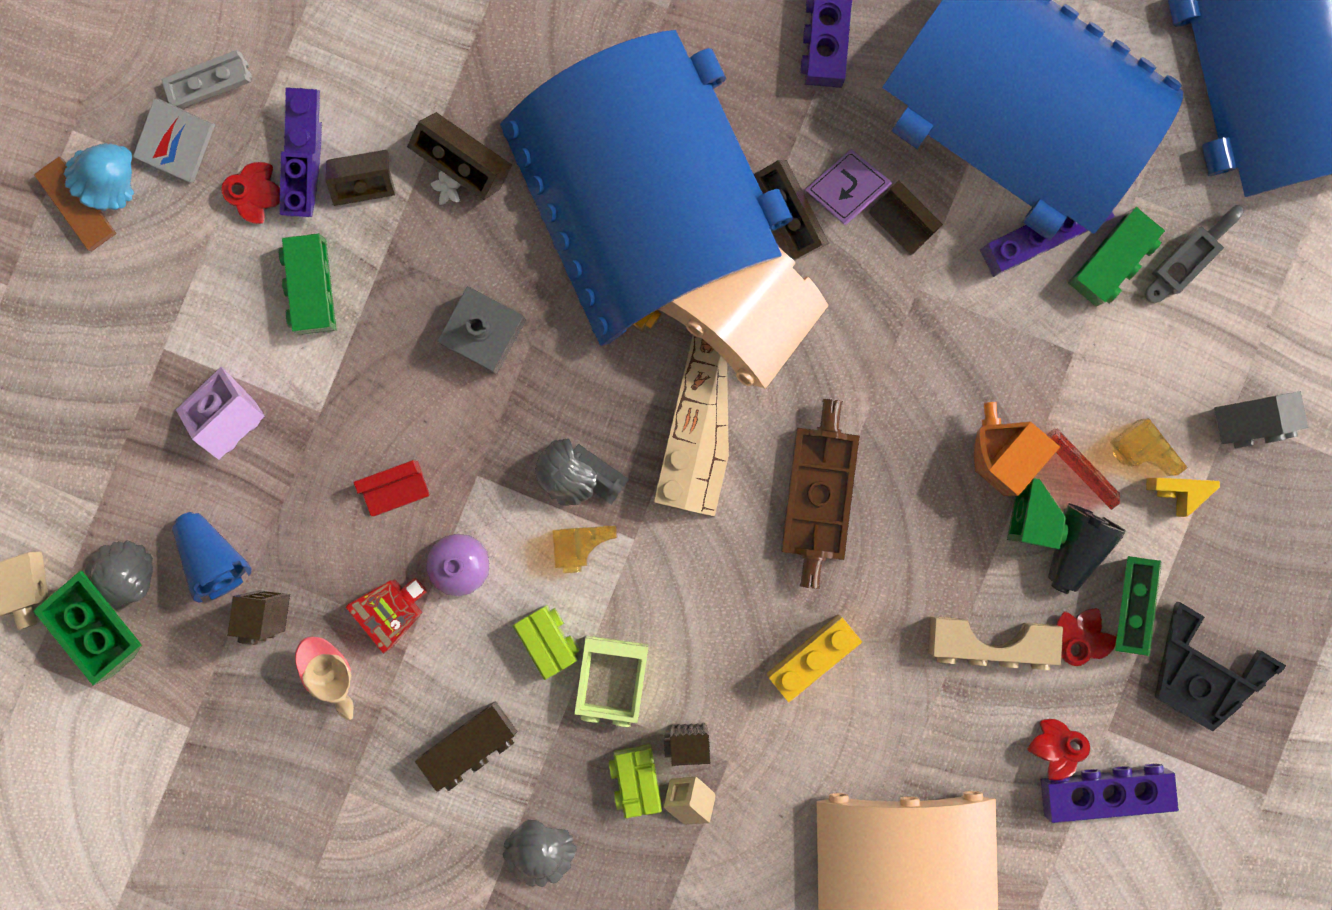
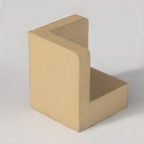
[663,776,715,824]

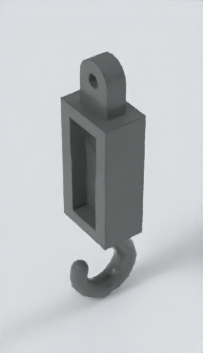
[1145,205,1244,303]

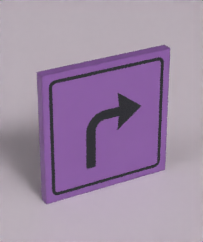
[805,149,892,225]

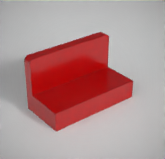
[354,460,430,516]

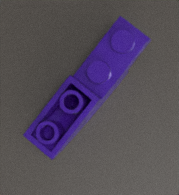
[280,87,322,217]

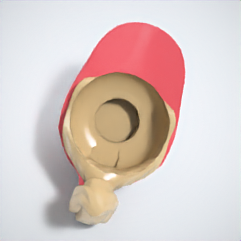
[295,637,354,720]

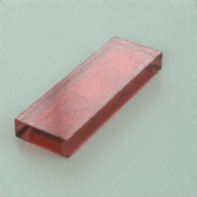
[1047,428,1120,510]

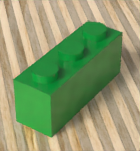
[1068,207,1165,307]
[278,233,337,335]
[1115,556,1162,656]

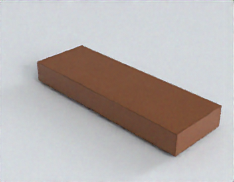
[34,157,117,252]

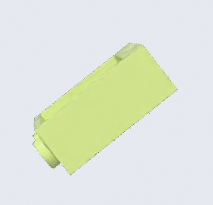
[575,636,649,727]

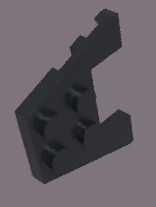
[1155,601,1286,731]

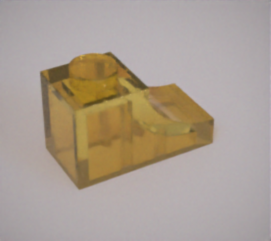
[1110,418,1188,476]
[553,525,618,573]

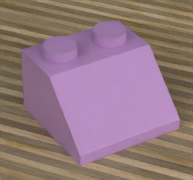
[176,367,265,460]

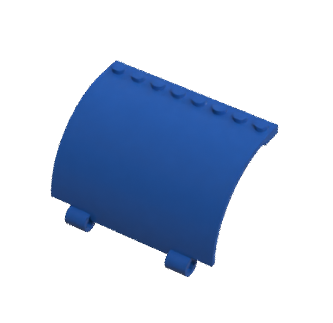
[882,0,1184,240]
[1168,0,1332,198]
[500,30,793,346]

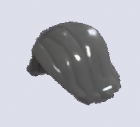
[535,438,597,506]
[85,540,153,609]
[503,819,577,887]

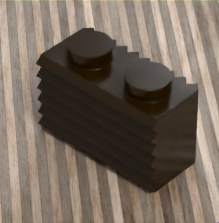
[664,723,711,766]

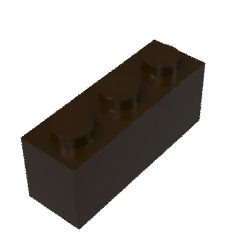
[407,112,512,200]
[754,160,830,260]
[227,590,290,645]
[415,701,518,792]

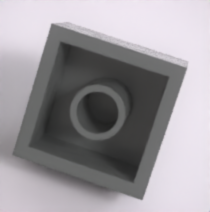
[437,286,526,374]

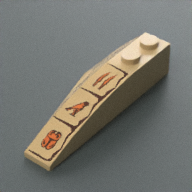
[654,335,729,516]

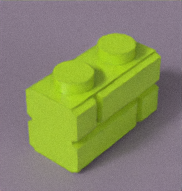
[512,605,580,680]
[609,744,662,818]

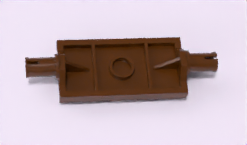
[781,399,860,589]

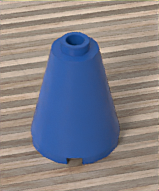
[172,512,252,603]

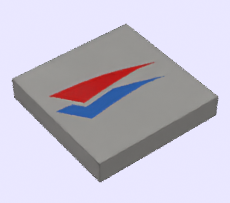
[133,98,215,182]

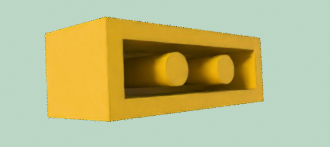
[766,615,862,703]

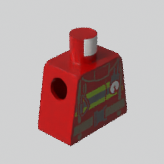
[346,578,427,654]

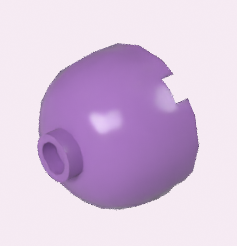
[426,534,490,597]

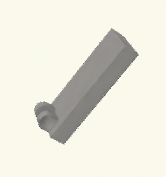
[161,50,253,109]

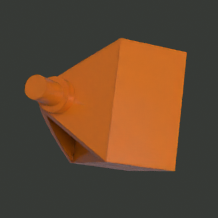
[974,402,1060,496]

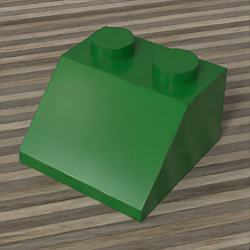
[1007,478,1068,549]

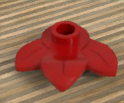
[221,162,280,224]
[1056,608,1117,666]
[1027,719,1091,781]

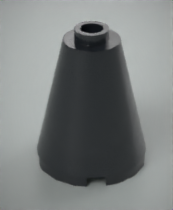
[1048,503,1126,594]

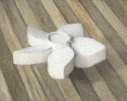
[431,171,461,205]

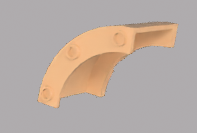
[658,248,828,389]
[817,791,998,910]

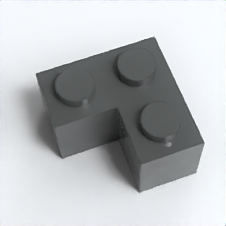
[1214,391,1308,448]

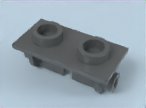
[573,444,629,505]

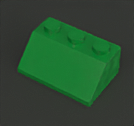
[33,571,142,686]

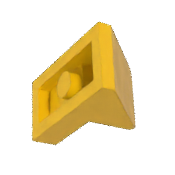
[1146,478,1220,517]

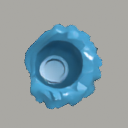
[64,143,134,211]

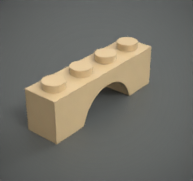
[928,616,1063,670]

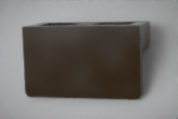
[325,150,395,206]
[869,180,943,255]

